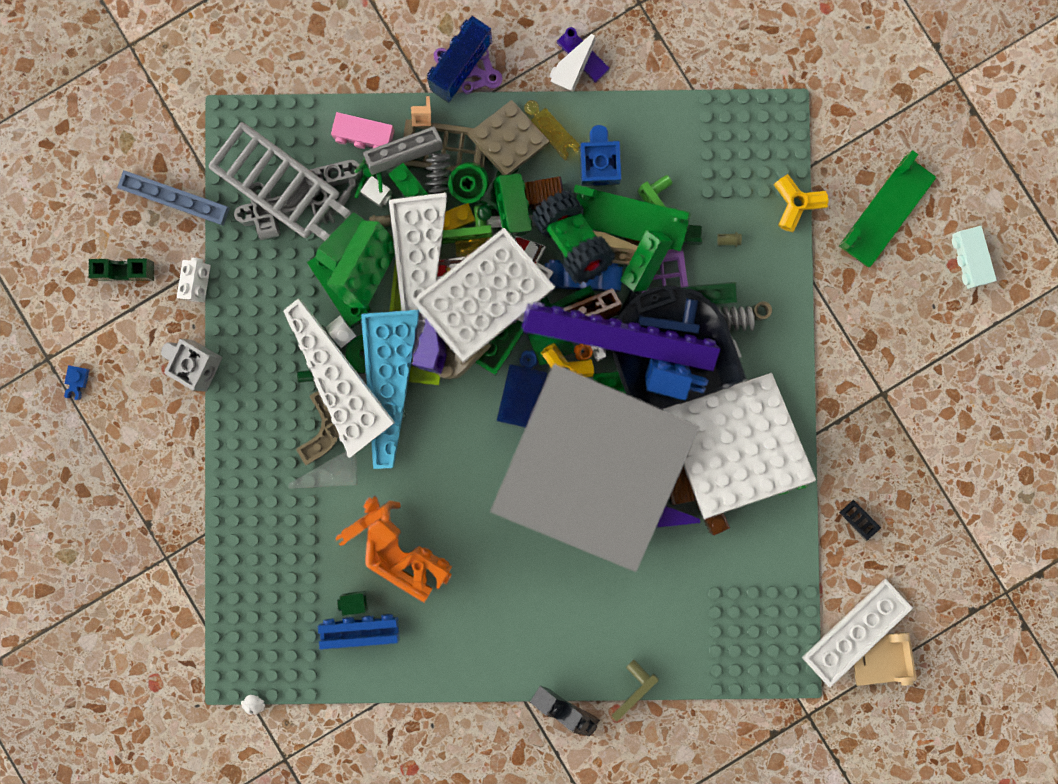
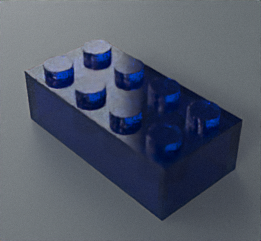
[427,15,492,103]

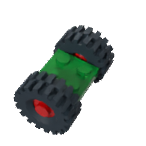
[532,190,615,284]

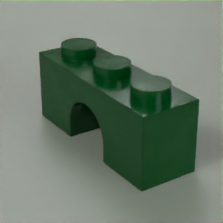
[88,258,154,281]

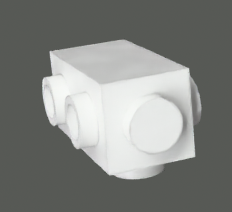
[177,258,210,303]

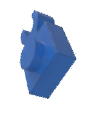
[64,365,90,400]

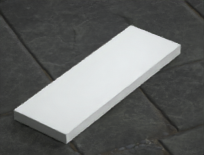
[802,579,913,687]

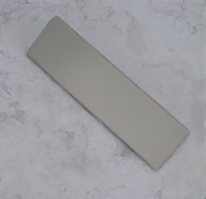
[363,126,443,175]

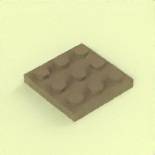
[468,100,549,175]

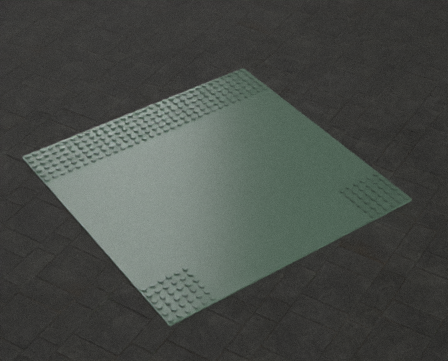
[205,89,822,705]

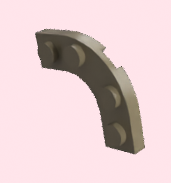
[296,391,340,466]

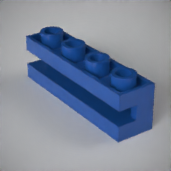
[318,614,400,650]

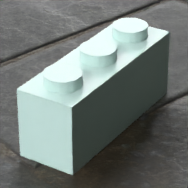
[952,226,997,289]

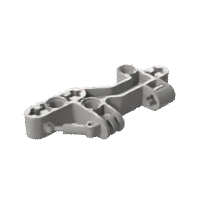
[234,160,363,240]

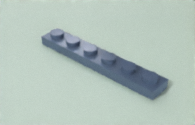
[117,170,230,226]

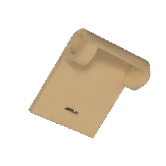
[853,632,917,686]

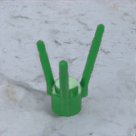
[355,158,383,198]

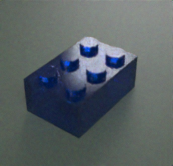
[496,364,547,428]

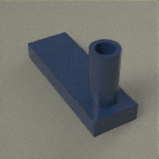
[638,299,699,333]

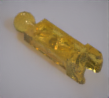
[524,100,580,161]

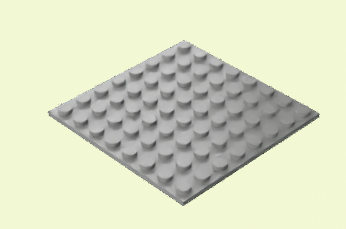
[490,364,700,572]

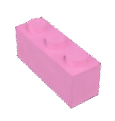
[331,112,395,149]

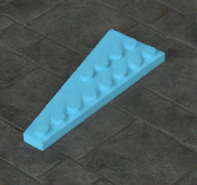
[361,310,420,469]

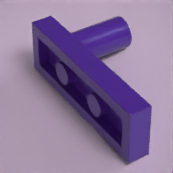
[557,27,610,83]

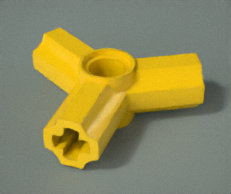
[773,174,829,232]
[541,343,594,377]

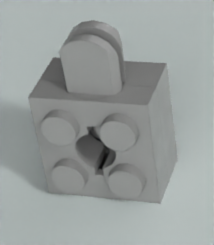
[161,338,223,392]

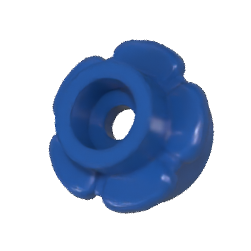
[519,350,538,369]

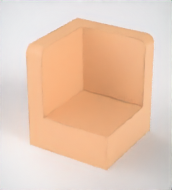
[411,96,431,127]

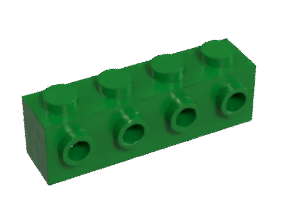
[307,257,371,328]

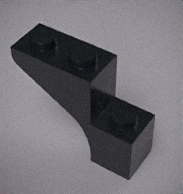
[530,686,600,736]

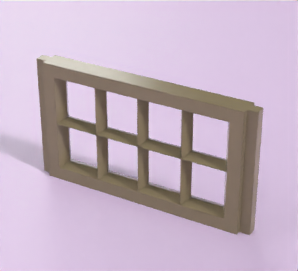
[403,119,485,173]

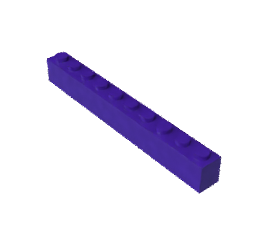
[522,302,720,371]

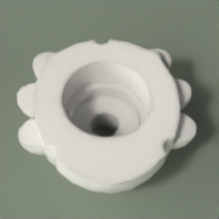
[241,695,265,715]

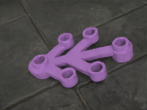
[434,39,502,94]

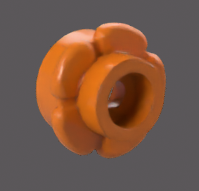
[574,343,593,360]

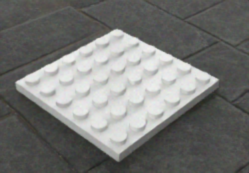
[663,373,816,519]

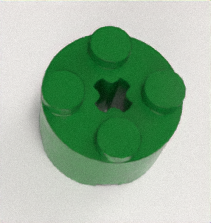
[448,162,489,203]

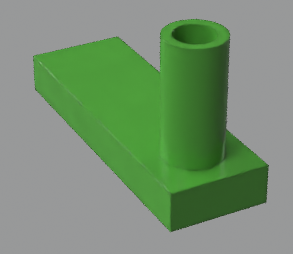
[637,175,672,207]
[441,205,492,244]

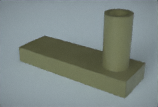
[611,660,659,722]

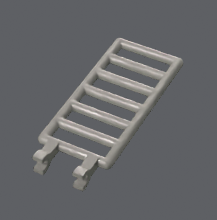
[209,122,352,241]

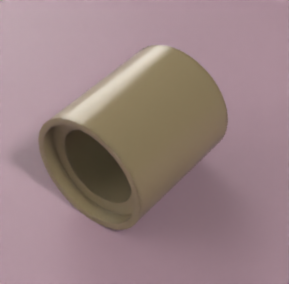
[752,301,772,321]

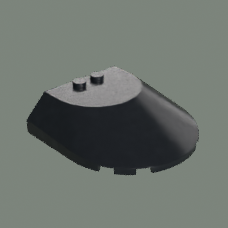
[612,286,747,410]

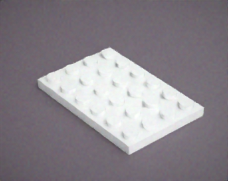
[412,228,555,363]

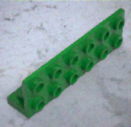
[839,150,936,268]
[574,185,691,251]

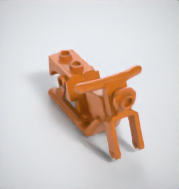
[336,496,452,603]

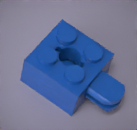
[580,125,621,186]
[645,358,708,400]

